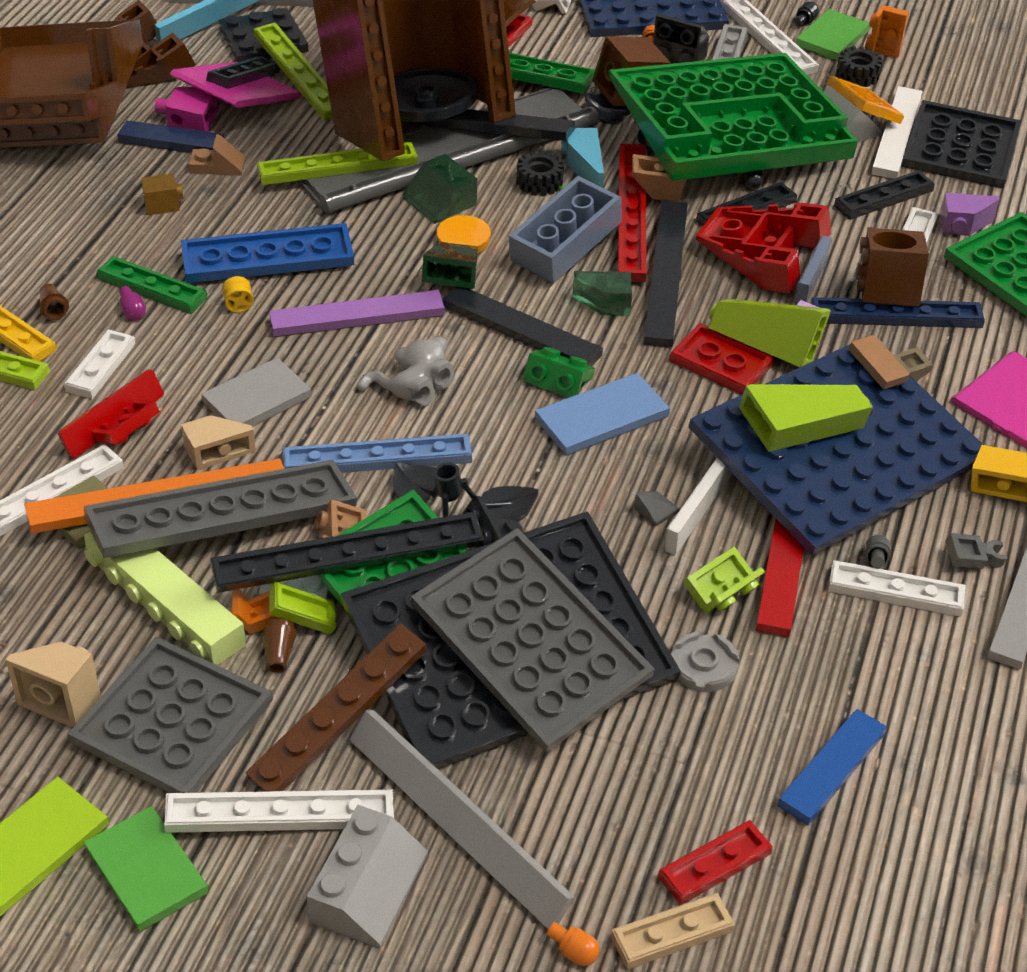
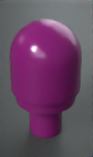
[119,286,146,321]

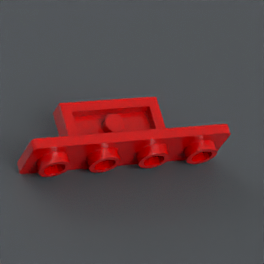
[57,369,164,458]

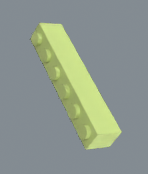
[84,531,246,666]

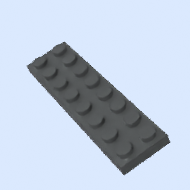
[84,460,357,558]

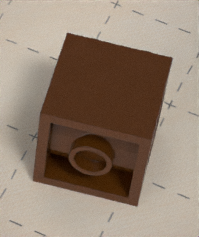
[592,36,671,106]
[856,227,929,306]

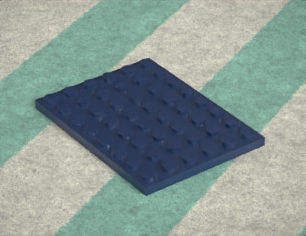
[688,336,984,555]

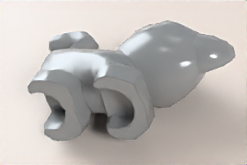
[357,336,455,406]

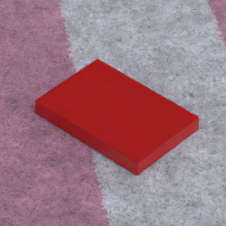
[669,323,775,394]

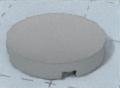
[671,631,739,692]

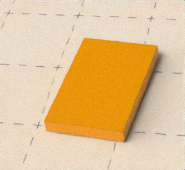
[826,76,904,124]

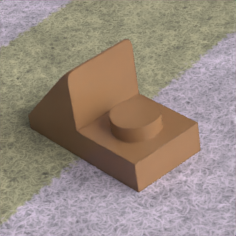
[188,134,246,176]

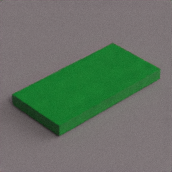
[509,53,595,93]

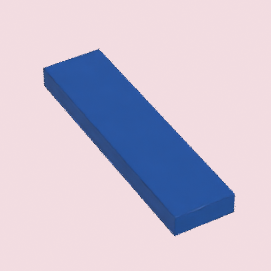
[777,709,887,826]

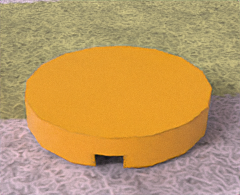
[437,215,491,253]

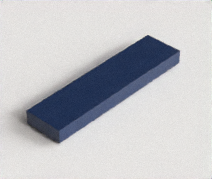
[117,120,225,153]

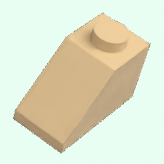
[181,415,256,470]

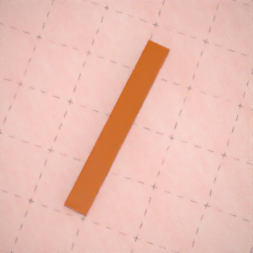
[24,458,284,534]

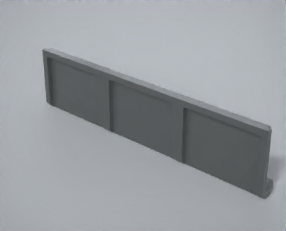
[297,87,599,214]

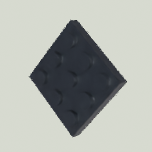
[219,8,309,62]

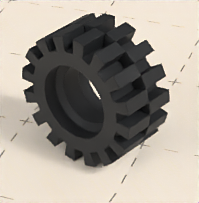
[836,47,883,87]
[516,151,564,196]

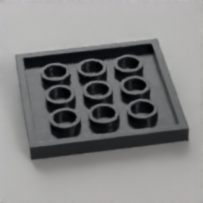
[901,100,1022,189]

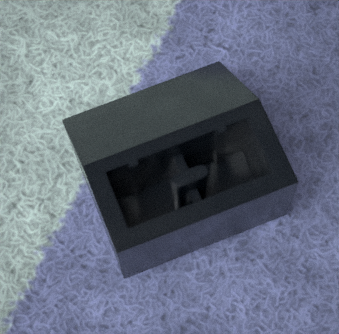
[653,14,709,64]

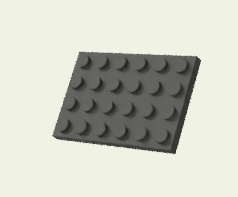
[410,528,655,753]

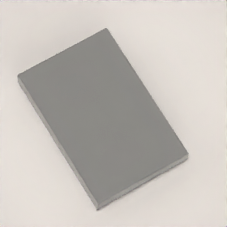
[202,357,312,426]

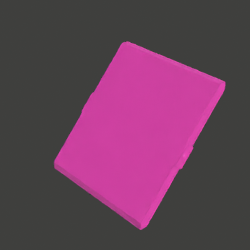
[170,62,302,108]
[951,351,1027,448]

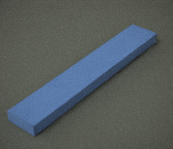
[283,434,472,473]

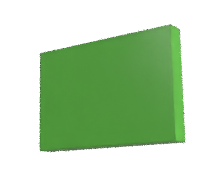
[796,9,870,61]
[84,806,209,932]

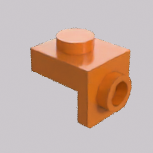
[230,589,278,635]

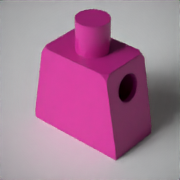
[155,87,219,132]

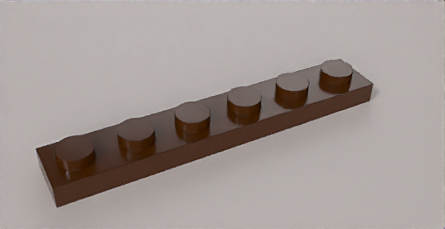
[245,623,427,792]

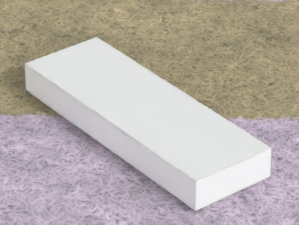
[64,329,135,399]

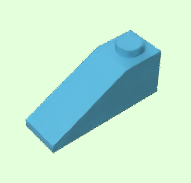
[561,128,604,188]

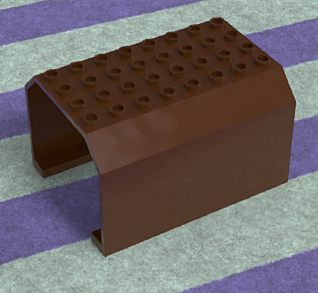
[313,0,516,161]

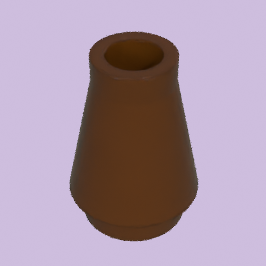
[40,284,69,320]
[262,618,297,673]

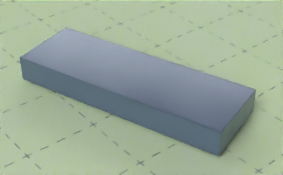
[795,235,832,305]

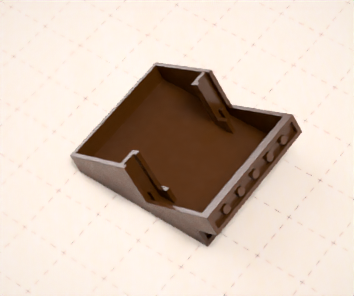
[0,19,143,148]

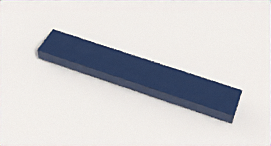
[810,297,985,328]

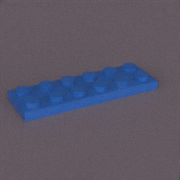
[181,223,355,283]

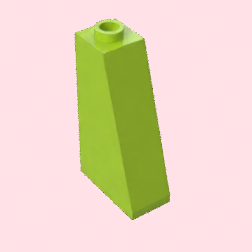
[709,299,831,367]
[739,384,873,452]

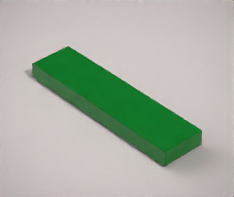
[96,256,207,314]

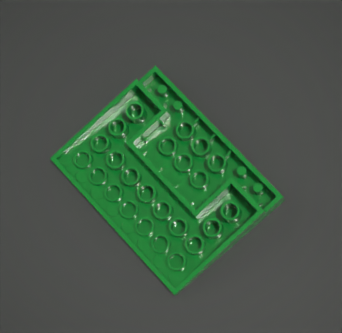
[608,53,858,181]

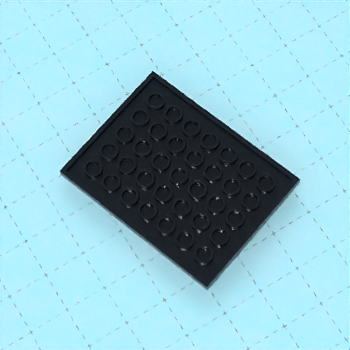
[341,511,681,768]

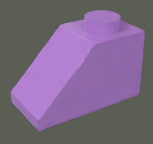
[940,193,1000,235]

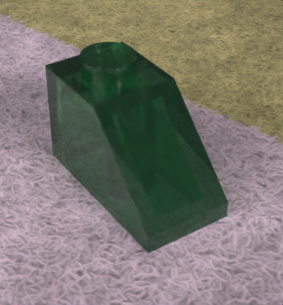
[572,271,632,316]

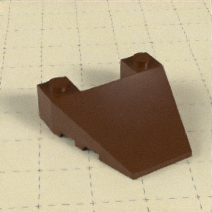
[114,0,196,88]

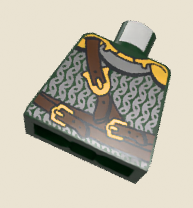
[422,242,478,289]

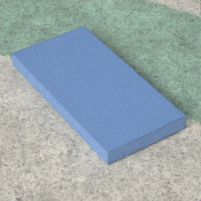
[535,373,670,455]

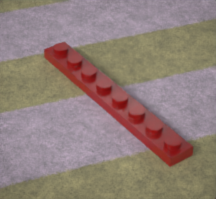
[618,143,647,282]

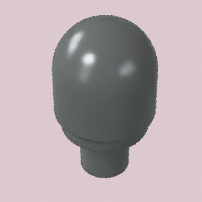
[865,535,891,569]

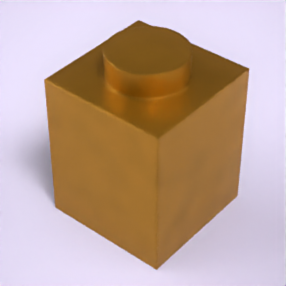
[141,173,184,215]

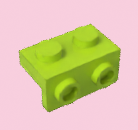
[682,546,765,614]

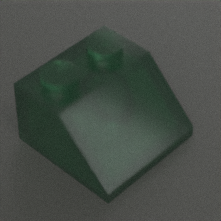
[403,154,477,224]

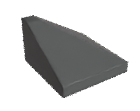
[634,491,679,526]

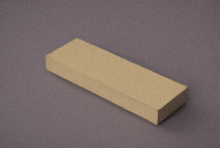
[611,893,735,970]

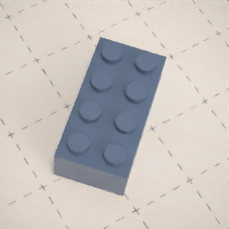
[508,176,622,283]

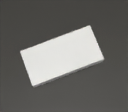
[902,207,938,244]

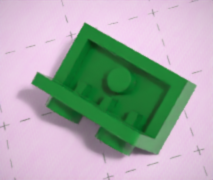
[523,347,595,398]

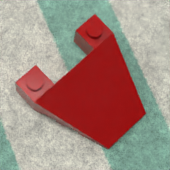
[695,203,831,293]

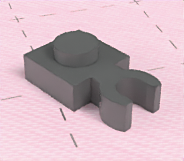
[945,533,1008,569]

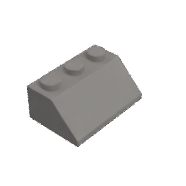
[306,805,428,949]

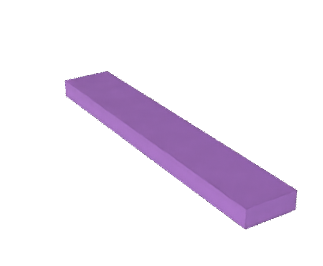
[269,290,444,337]

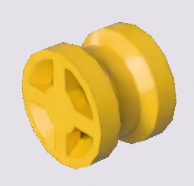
[222,276,254,313]

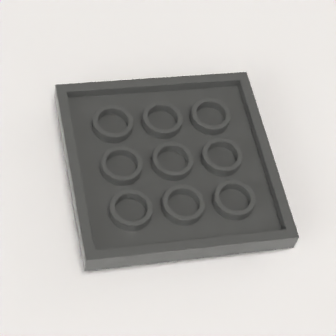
[67,636,273,793]

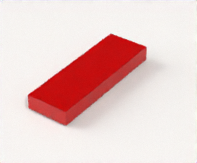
[658,820,773,906]

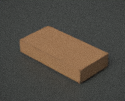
[848,334,910,390]

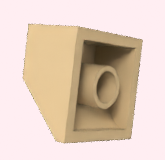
[5,641,101,728]

